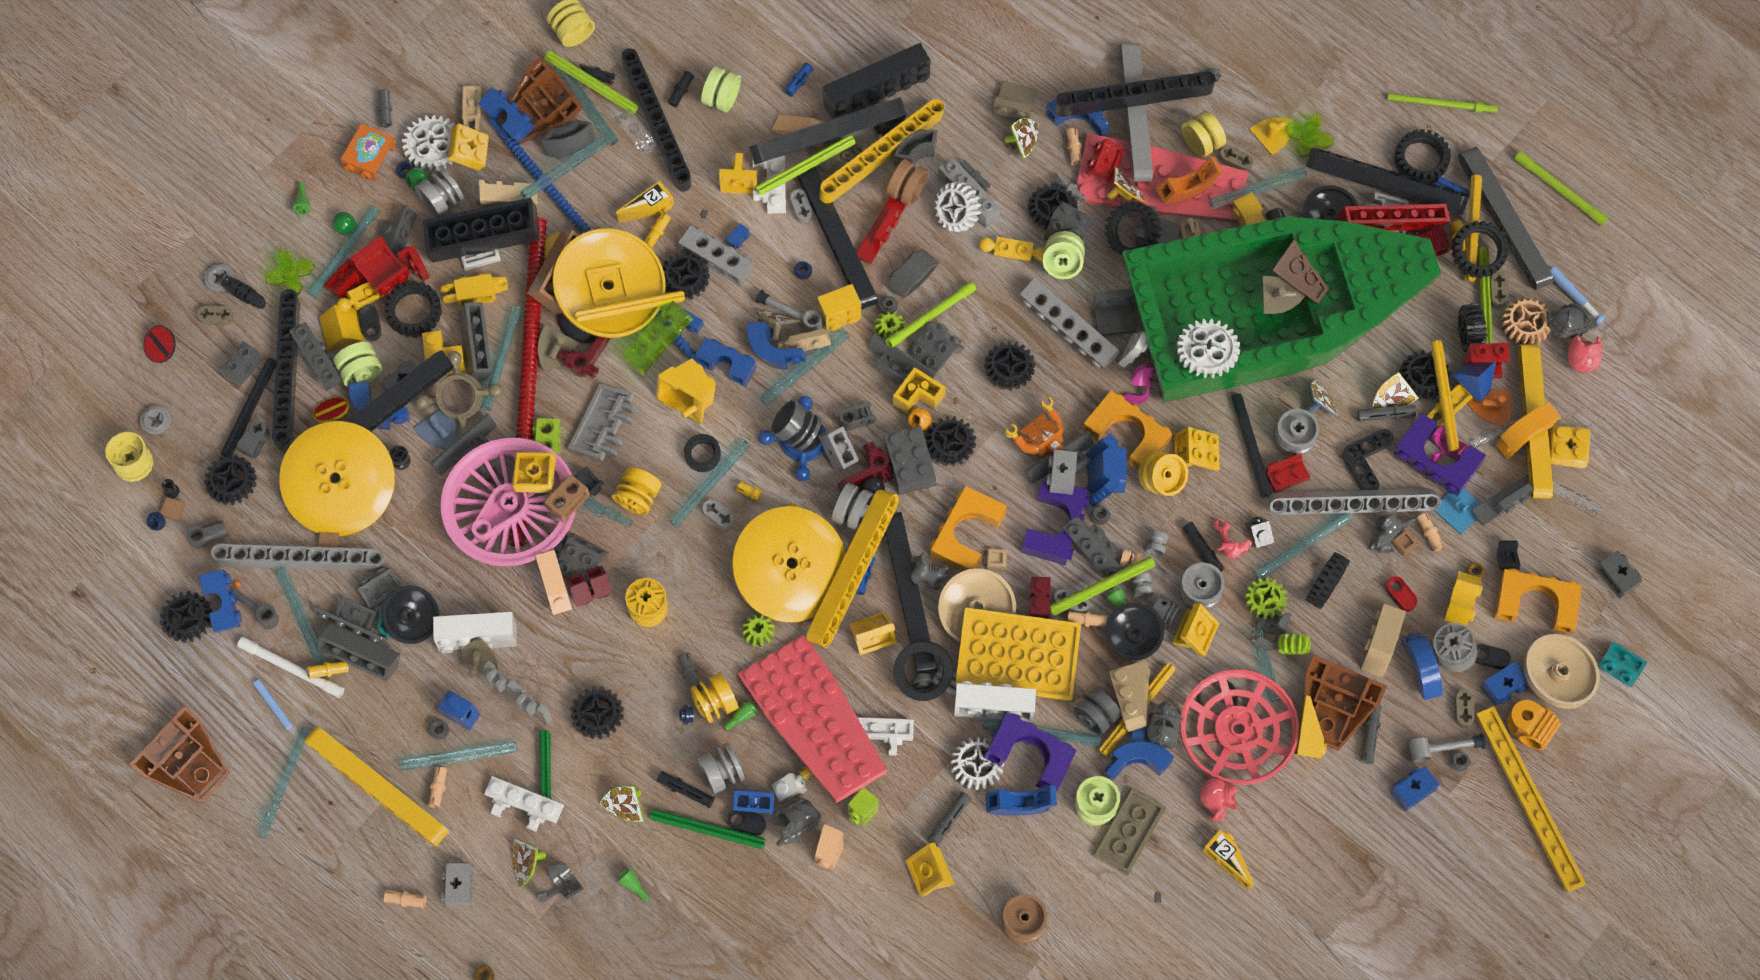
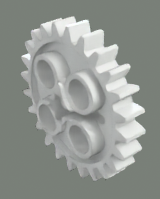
[402,115,455,172]
[1177,319,1240,378]

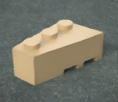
[479,180,540,212]
[1361,604,1406,677]
[1109,660,1150,732]

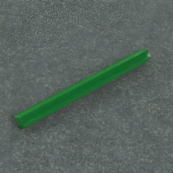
[650,809,766,849]

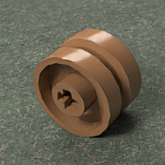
[886,159,929,207]
[1002,894,1047,944]

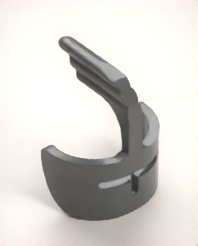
[1251,613,1291,651]
[536,862,583,903]

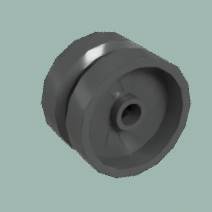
[1071,685,1122,736]

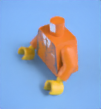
[1005,397,1064,457]

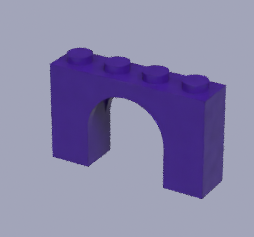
[1394,413,1486,496]
[1021,477,1090,566]
[983,712,1077,791]

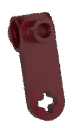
[557,336,611,379]
[837,441,893,492]

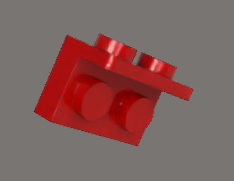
[1086,138,1124,182]
[397,245,430,281]
[323,259,366,299]
[1266,453,1310,493]

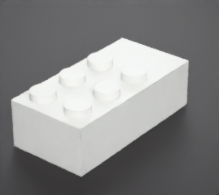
[433,612,517,653]
[954,681,1036,722]

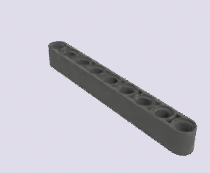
[1458,146,1554,290]

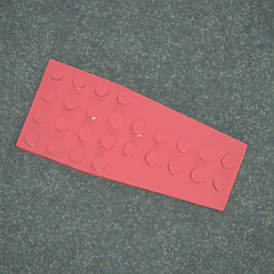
[1077,133,1248,223]
[737,635,887,803]

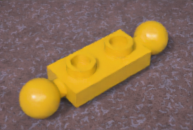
[979,237,1045,262]
[336,282,399,313]

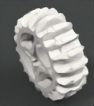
[933,181,981,232]
[951,737,1004,791]

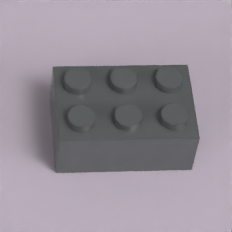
[884,426,936,495]

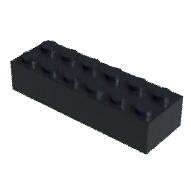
[823,42,931,119]
[423,198,541,263]

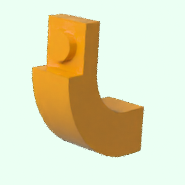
[1496,402,1561,459]

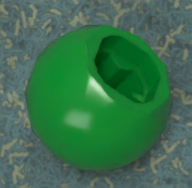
[406,168,429,191]
[332,212,356,235]

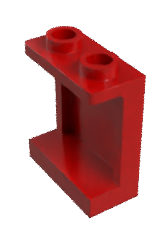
[350,236,410,297]
[1462,343,1510,379]

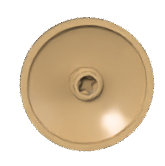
[938,569,1016,642]
[1523,634,1600,709]

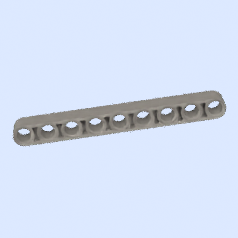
[1120,43,1153,182]
[1267,489,1441,515]
[211,544,386,572]

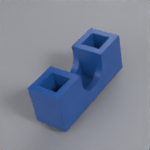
[478,87,535,143]
[695,338,756,387]
[199,569,242,633]

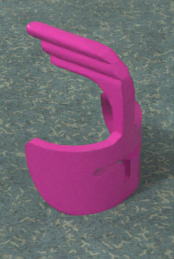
[1122,362,1154,404]
[1431,426,1469,463]

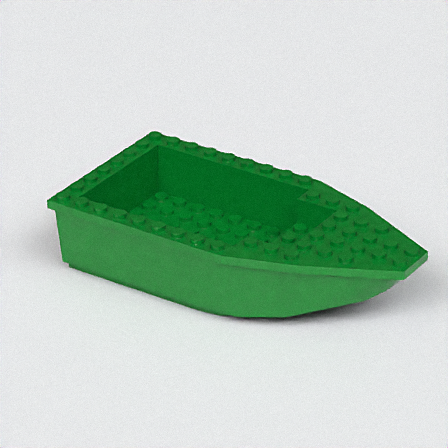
[1122,217,1441,403]

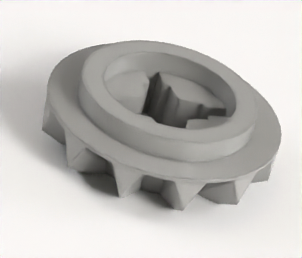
[205,264,235,293]
[140,406,172,436]

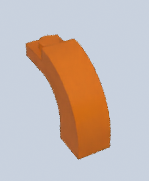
[1155,157,1223,204]

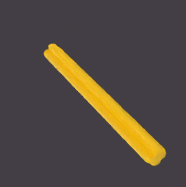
[1464,174,1482,282]
[575,291,685,322]
[1431,340,1459,452]
[1098,663,1175,756]

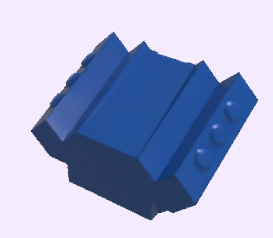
[1085,433,1127,507]

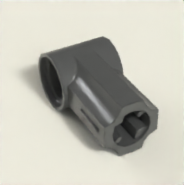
[187,520,228,549]

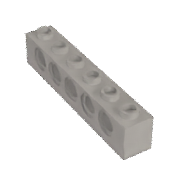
[1020,278,1120,369]

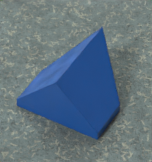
[1453,362,1496,402]

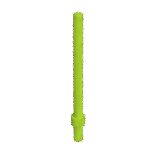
[1387,93,1498,113]

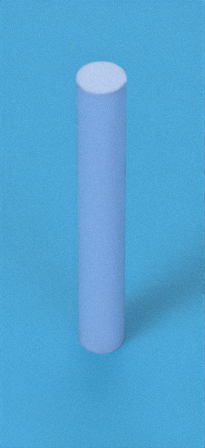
[253,680,292,729]

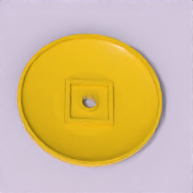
[553,229,665,338]
[279,421,395,536]
[732,506,846,623]

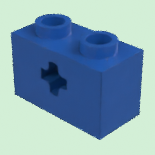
[1481,661,1528,706]
[1391,766,1440,812]
[733,788,775,813]

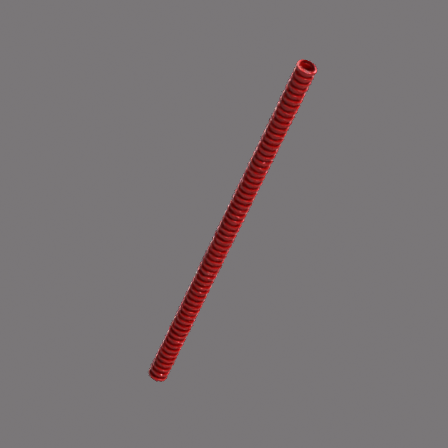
[509,217,547,547]

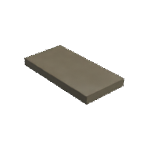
[1093,788,1166,876]

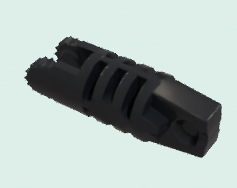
[221,276,266,309]

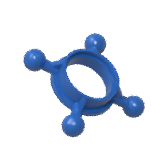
[758,396,850,481]

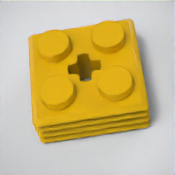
[448,123,489,171]
[1549,425,1590,468]
[513,452,556,493]

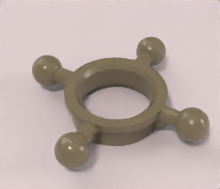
[415,351,504,438]

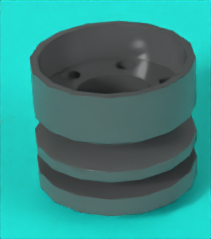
[771,400,821,451]

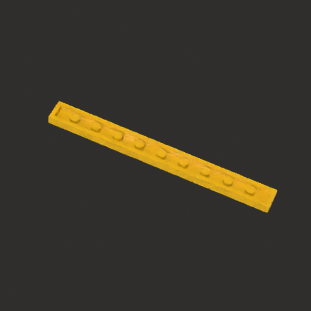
[1475,706,1586,893]

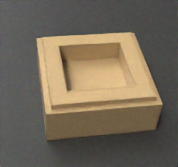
[987,549,1007,570]

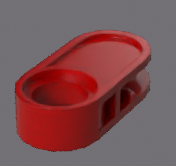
[1385,576,1418,612]

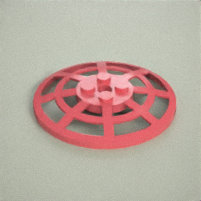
[1180,670,1299,785]

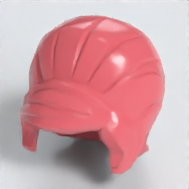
[1567,335,1603,373]
[1200,778,1238,822]

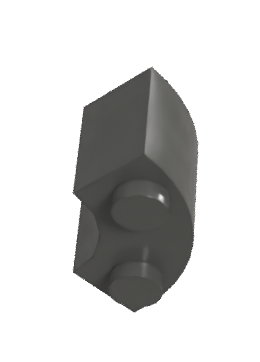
[542,119,595,158]
[894,130,938,167]
[887,249,939,298]

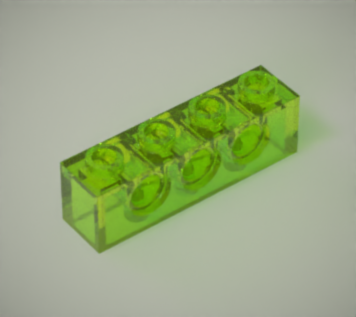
[622,300,693,375]

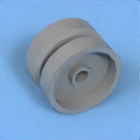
[1274,409,1320,456]
[832,483,874,532]
[1179,562,1225,610]

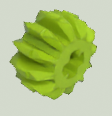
[874,311,906,339]
[742,614,775,647]
[1277,633,1311,656]

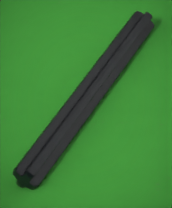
[221,358,276,458]
[1231,393,1272,498]

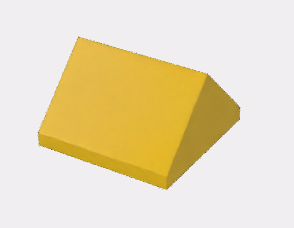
[319,305,365,352]

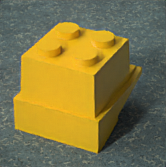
[656,358,716,424]

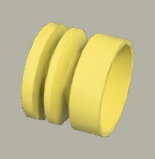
[546,0,595,47]
[105,432,154,482]

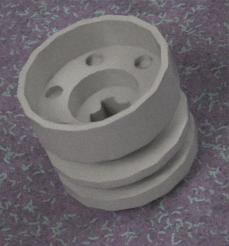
[415,168,464,217]
[1433,623,1477,672]
[697,742,745,794]

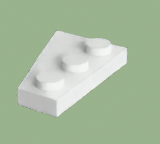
[1118,331,1148,367]

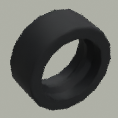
[684,434,721,472]

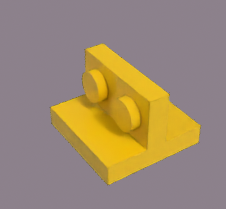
[719,153,758,194]
[1172,603,1220,657]
[849,611,897,655]
[905,843,954,897]

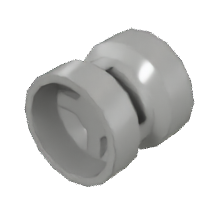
[1146,531,1169,556]
[1132,573,1154,598]

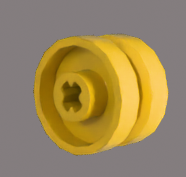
[1138,452,1188,496]

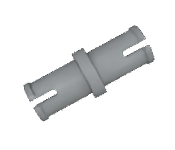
[1055,174,1087,206]

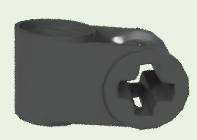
[839,402,877,431]
[236,420,270,459]

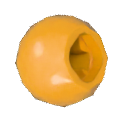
[907,408,932,431]

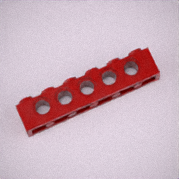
[1336,204,1450,231]

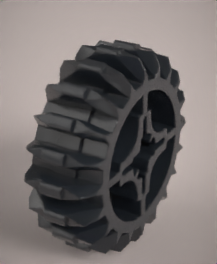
[1028,183,1078,231]
[662,251,710,301]
[1457,303,1487,352]
[984,340,1036,391]
[1399,350,1451,400]
[925,416,976,467]
[204,454,257,506]
[160,591,213,643]
[570,686,624,739]

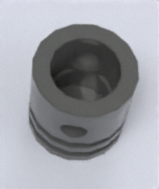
[1153,595,1181,626]

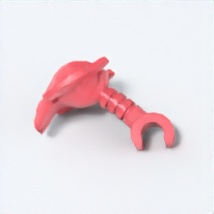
[1214,519,1252,559]

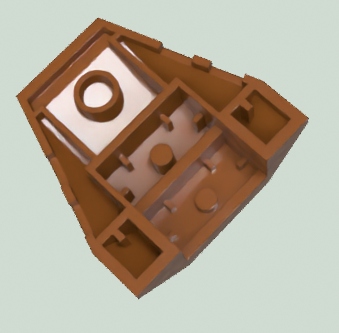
[498,56,584,144]
[1304,655,1387,751]
[129,706,230,803]

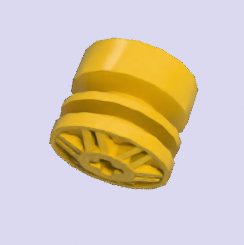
[612,467,662,515]
[625,578,668,627]
[690,672,739,724]

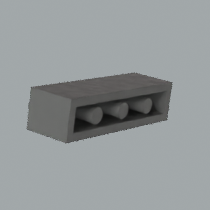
[459,303,492,381]
[318,623,400,681]

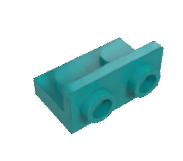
[1598,641,1647,687]

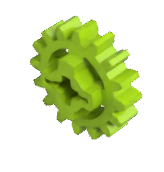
[1245,577,1288,620]

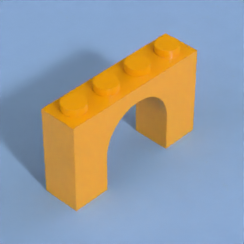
[1083,390,1172,470]
[929,486,1007,572]
[1494,569,1582,635]

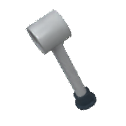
[755,289,823,332]
[1408,733,1486,763]

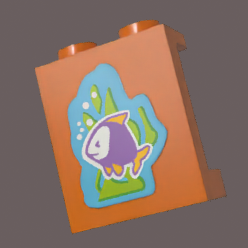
[341,123,396,181]

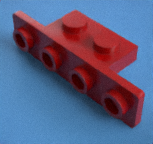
[856,197,906,264]

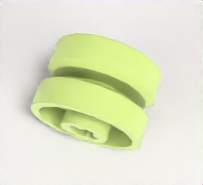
[701,66,741,113]
[1042,231,1085,279]
[333,342,382,387]
[1075,776,1120,826]

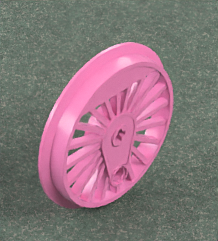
[441,438,577,566]

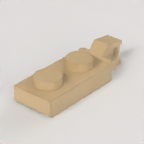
[778,329,831,351]

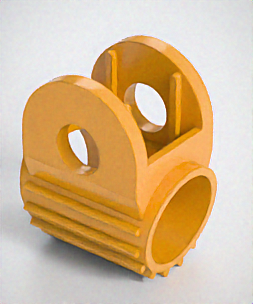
[1507,700,1561,751]

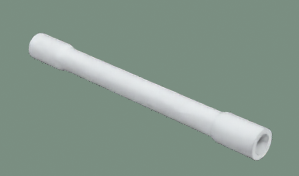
[237,637,345,698]

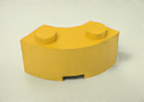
[1232,193,1266,226]
[1444,571,1483,627]

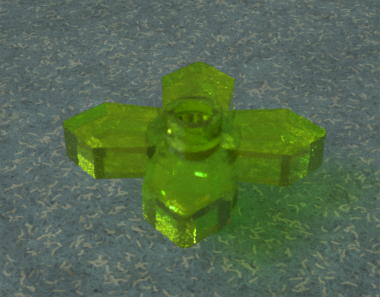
[1285,113,1334,158]
[265,249,315,296]

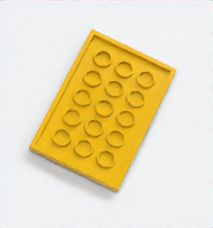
[955,608,1081,702]

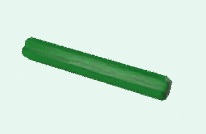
[539,730,551,799]

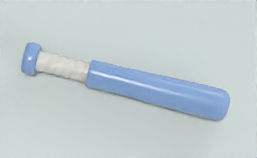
[1549,266,1606,324]

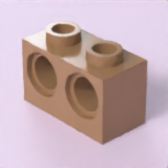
[544,474,590,523]

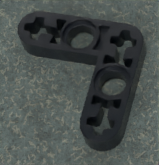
[1342,429,1394,490]

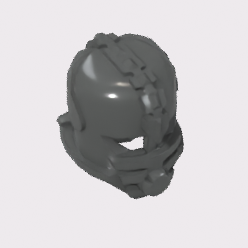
[1547,303,1598,339]
[1147,700,1183,748]
[771,798,821,847]

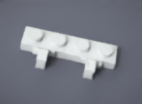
[752,155,786,214]
[857,717,914,756]
[484,776,564,832]

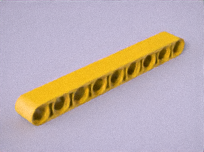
[819,99,945,203]
[1518,344,1553,499]
[807,489,899,648]
[303,725,449,847]

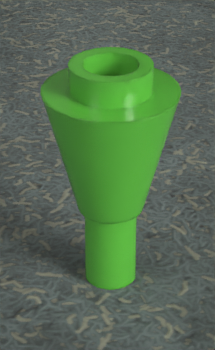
[292,182,311,215]
[1106,587,1127,609]
[723,701,757,732]
[618,869,650,902]

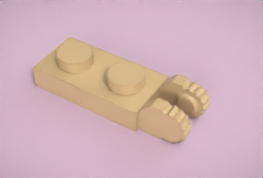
[462,86,482,131]

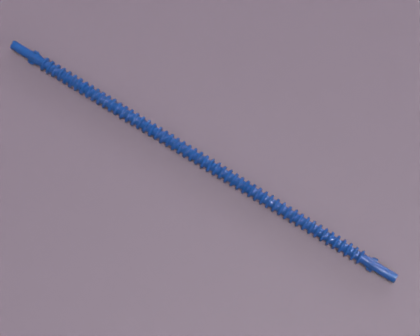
[489,117,706,369]

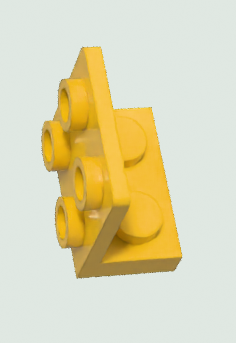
[1174,427,1220,471]

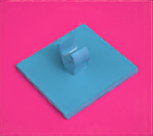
[1434,489,1481,535]

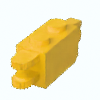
[440,273,508,308]

